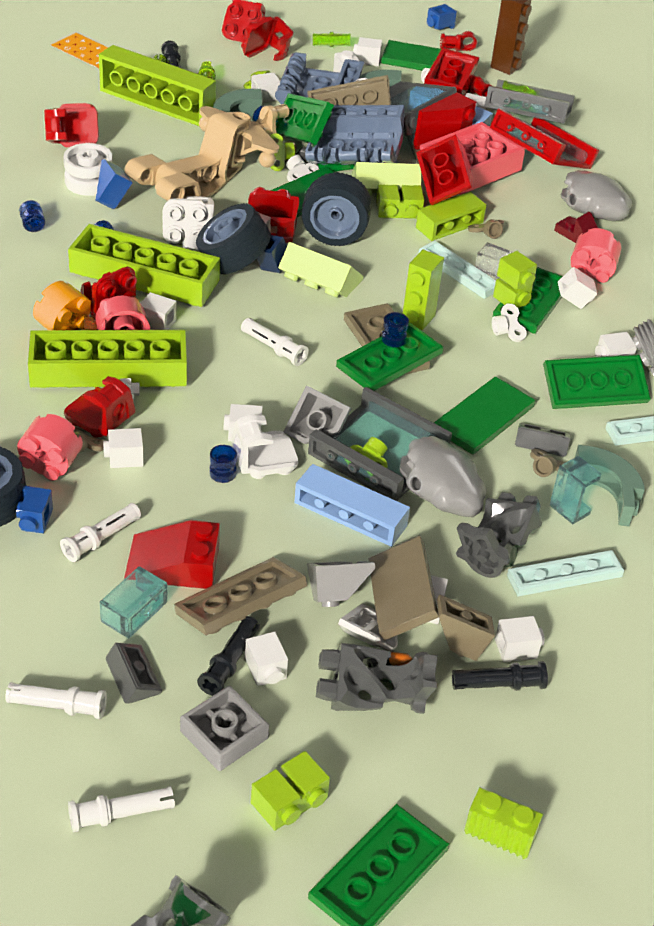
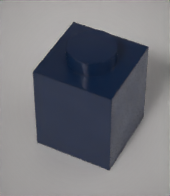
[257,235,287,273]

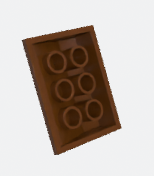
[491,0,532,75]

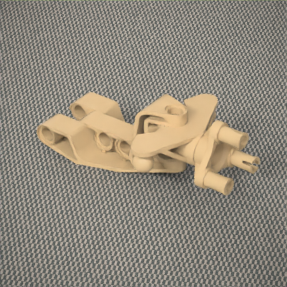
[125,104,297,201]

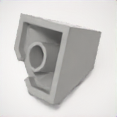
[283,385,352,444]
[307,561,375,607]

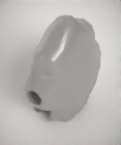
[561,170,632,221]
[400,436,486,517]

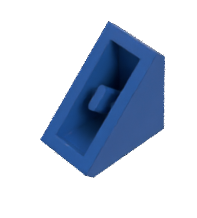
[95,159,133,209]

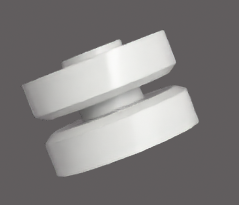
[63,143,113,196]

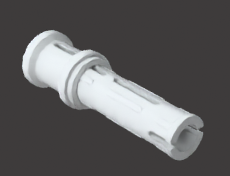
[241,318,309,366]
[60,503,141,562]
[6,682,107,719]
[68,786,175,833]

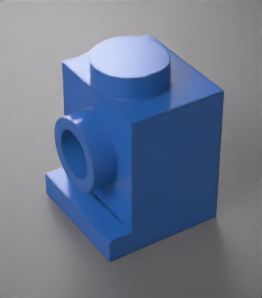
[427,4,457,30]
[16,486,53,534]

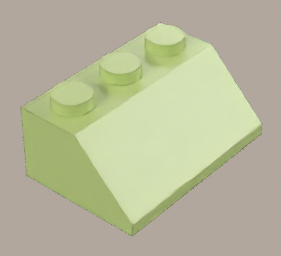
[352,162,421,197]
[278,242,364,298]

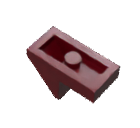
[554,212,598,243]

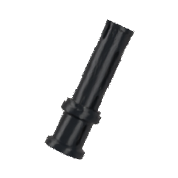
[161,41,181,68]
[197,616,260,696]
[452,661,548,691]

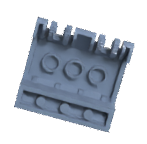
[275,52,364,104]
[305,105,404,165]

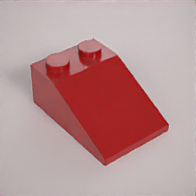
[424,48,480,96]
[413,92,476,150]
[416,134,472,206]
[124,520,220,589]

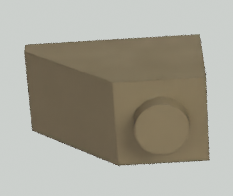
[437,595,495,661]

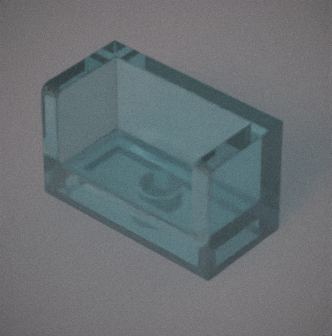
[550,456,601,525]
[100,566,167,639]

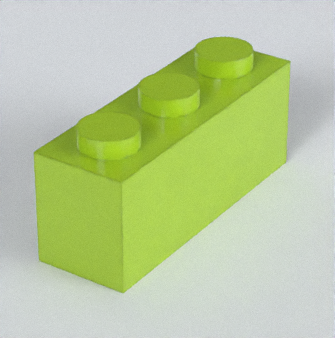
[416,192,487,241]
[401,249,444,330]

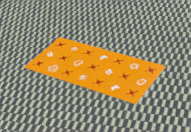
[51,33,108,68]

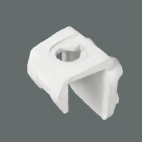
[163,196,214,244]
[231,414,298,479]

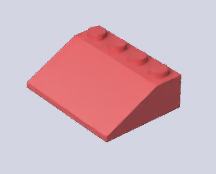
[420,122,525,195]

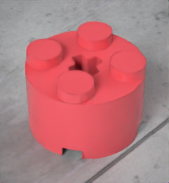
[571,228,622,283]
[95,296,150,330]
[17,414,83,481]

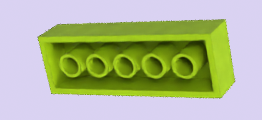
[99,45,216,126]
[68,224,220,307]
[28,330,187,388]

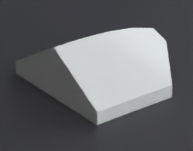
[338,603,398,651]

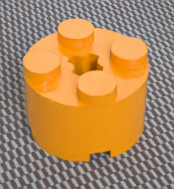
[33,281,91,330]

